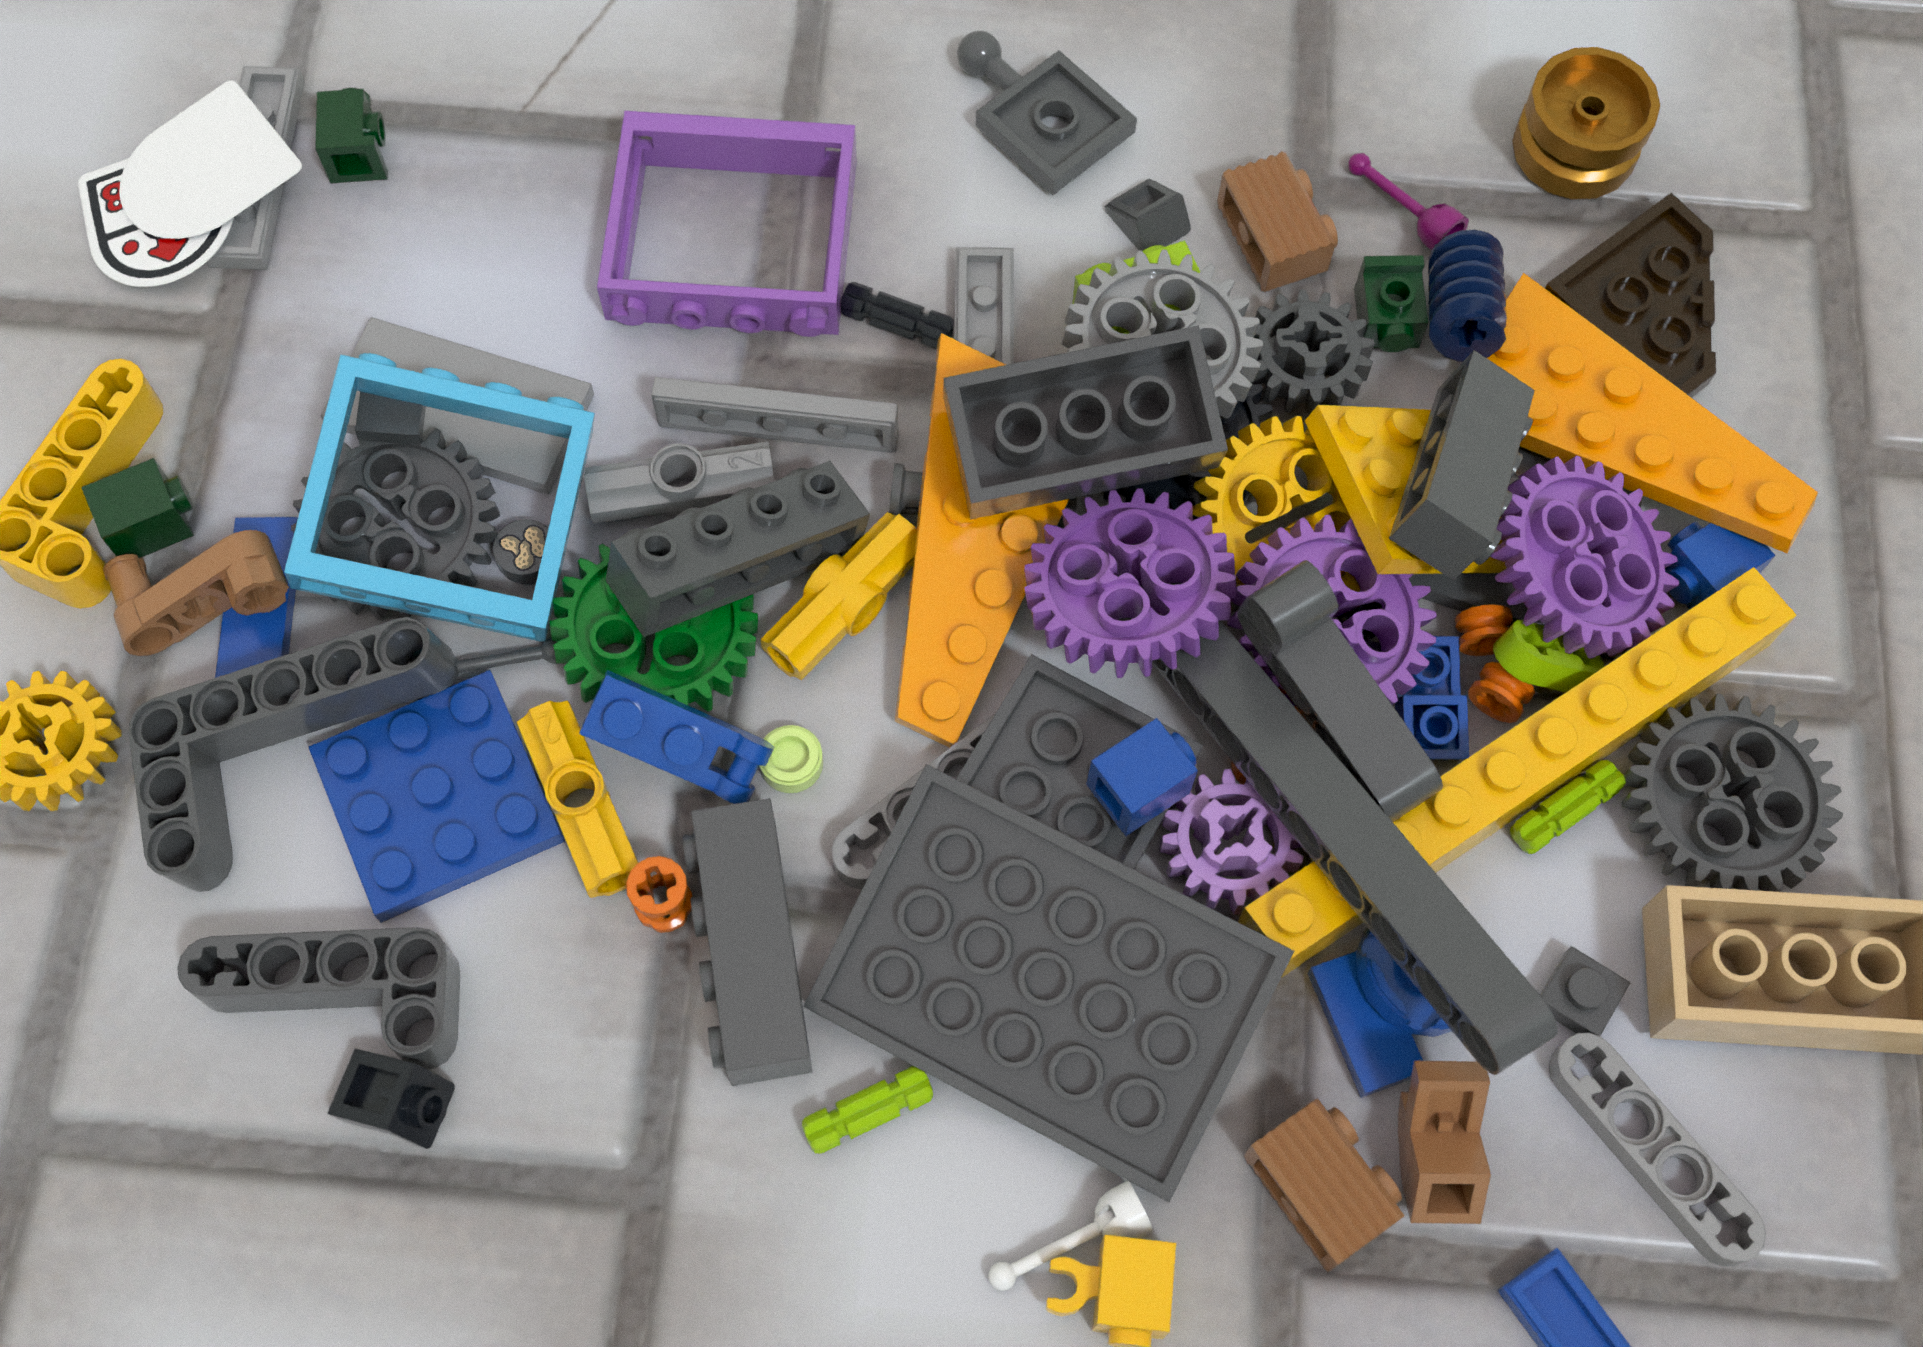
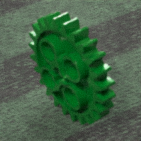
[550,543,758,712]

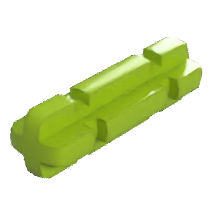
[1510,760,1626,854]
[802,1066,933,1154]

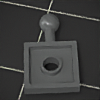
[957,31,1137,195]

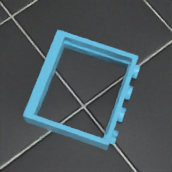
[284,353,595,642]

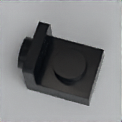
[327,1048,455,1149]

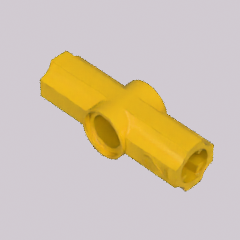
[760,512,916,680]
[516,700,638,898]

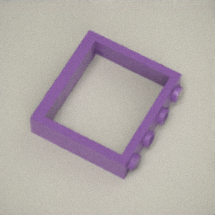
[597,111,857,337]

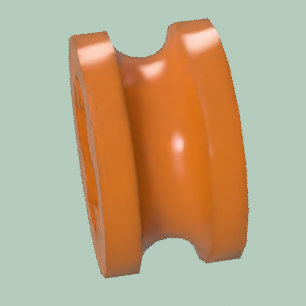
[1454,604,1513,656]
[1468,662,1535,723]

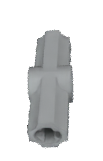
[584,441,775,524]

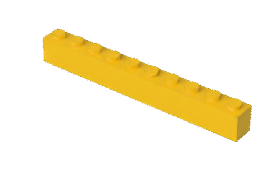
[1238,567,1797,978]

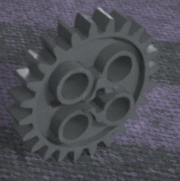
[291,428,500,621]
[1622,694,1843,892]

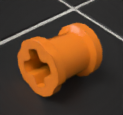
[626,856,693,933]

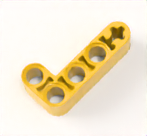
[0,359,163,609]

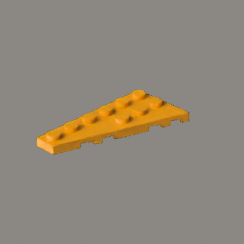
[1487,273,1818,554]

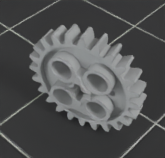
[1061,249,1263,419]

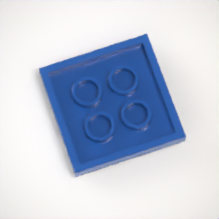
[308,670,565,923]

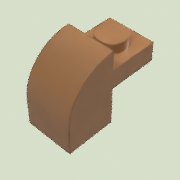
[1398,1061,1491,1224]

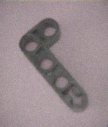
[1237,560,1443,822]
[177,927,461,1070]

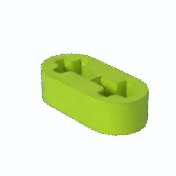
[1493,620,1604,692]

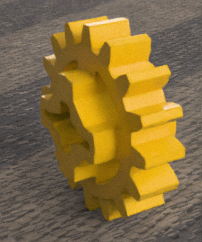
[0,671,122,812]

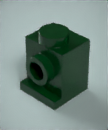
[315,88,388,184]
[1354,255,1429,352]

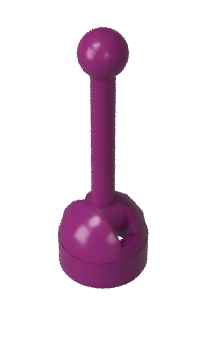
[1348,153,1469,251]

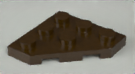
[1545,193,1716,398]

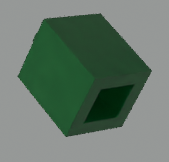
[82,458,194,558]

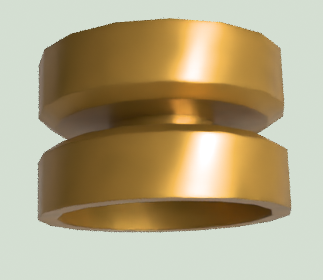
[1512,47,1661,200]

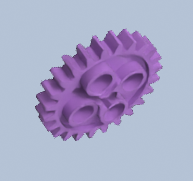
[1490,456,1679,658]
[1024,488,1236,678]
[1227,515,1437,706]

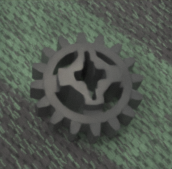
[1251,289,1375,415]

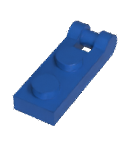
[579,670,775,804]

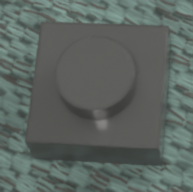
[1540,946,1631,1036]

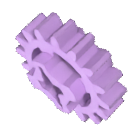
[1160,769,1304,914]

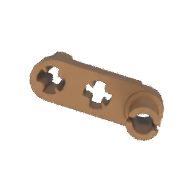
[103,530,289,656]

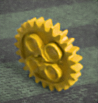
[1192,416,1360,592]

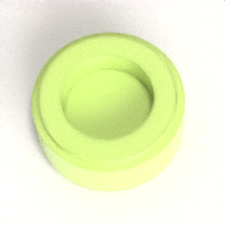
[759,725,823,793]

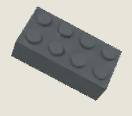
[943,325,1228,520]

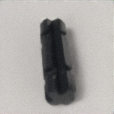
[840,282,954,349]

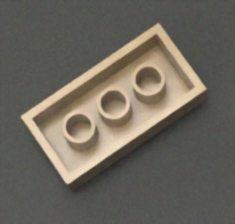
[1642,885,1923,1055]

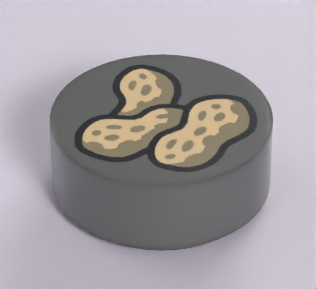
[493,519,548,584]

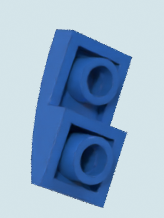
[1395,636,1469,760]

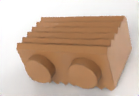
[1217,151,1338,292]
[1244,1098,1405,1272]

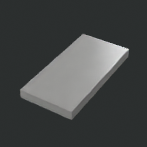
[320,317,594,494]

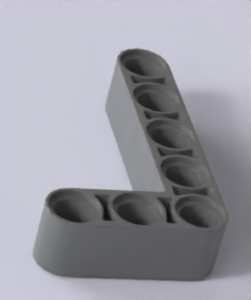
[129,617,455,892]

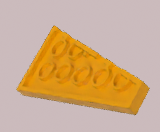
[895,333,1069,748]

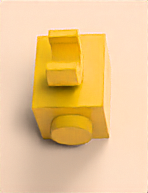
[1045,1235,1176,1347]

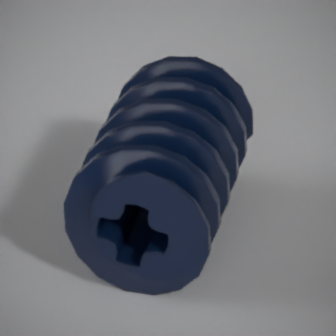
[1428,229,1507,362]

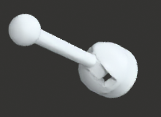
[988,1180,1154,1291]

